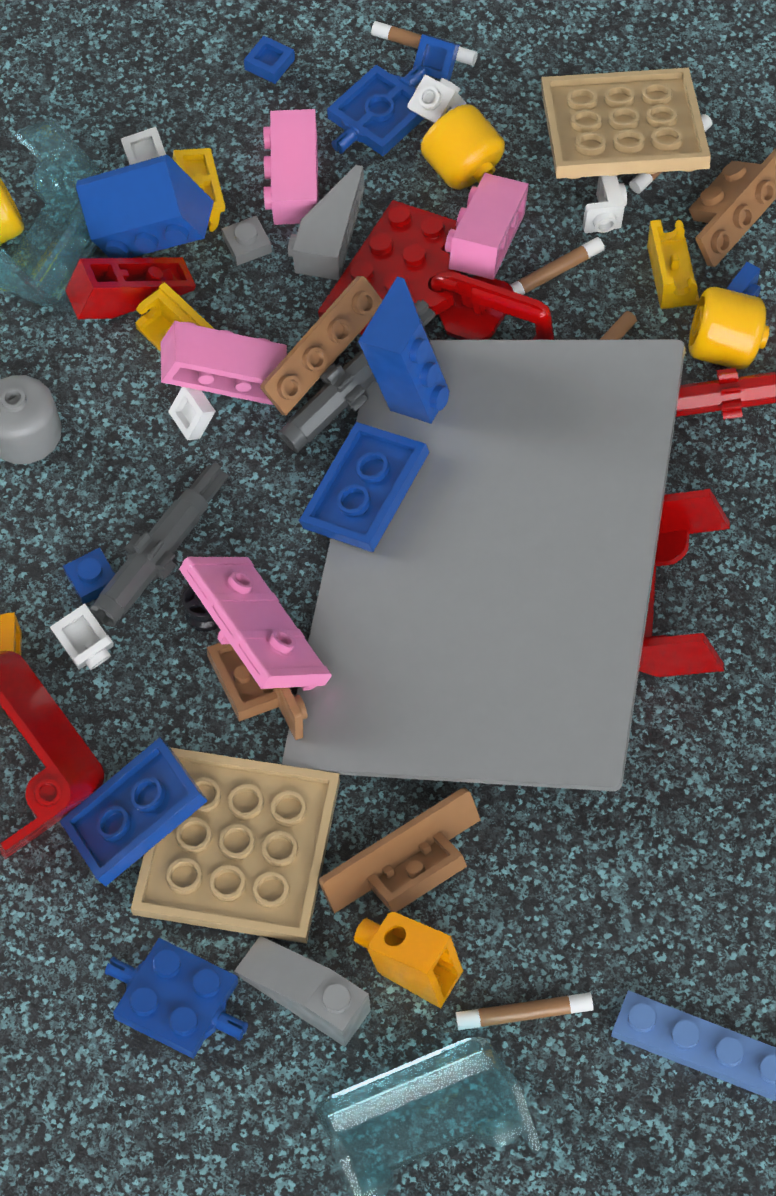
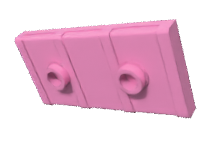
[179,557,332,691]

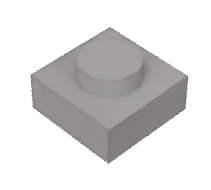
[221,216,272,266]

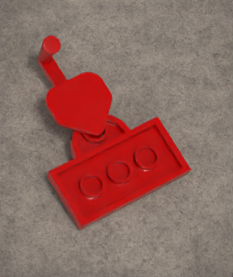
[318,200,554,340]

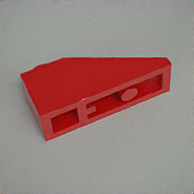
[65,257,196,319]

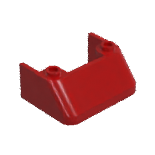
[639,489,730,677]
[0,651,104,859]

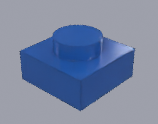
[413,34,460,81]
[244,36,295,84]
[726,262,761,297]
[63,547,115,604]

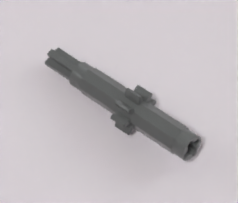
[278,300,436,453]
[90,463,228,627]

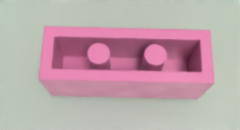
[263,109,319,225]
[445,173,529,280]
[160,321,287,405]

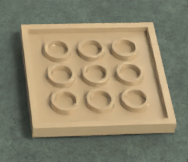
[541,68,711,179]
[131,747,340,944]

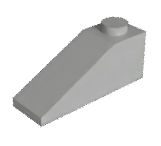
[288,165,365,280]
[234,936,371,1047]

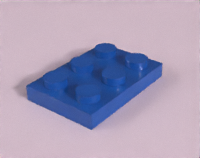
[299,422,430,552]
[59,737,208,887]

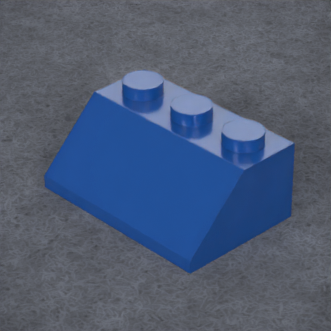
[76,154,214,258]
[358,277,450,424]

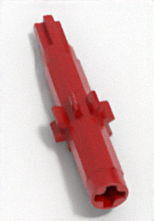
[676,368,776,420]

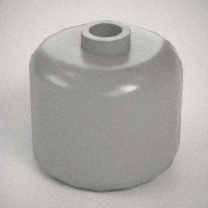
[0,375,62,464]

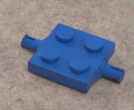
[327,65,427,156]
[105,938,248,1059]

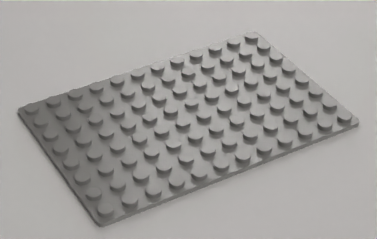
[282,339,685,791]

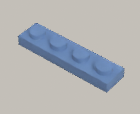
[611,990,776,1101]

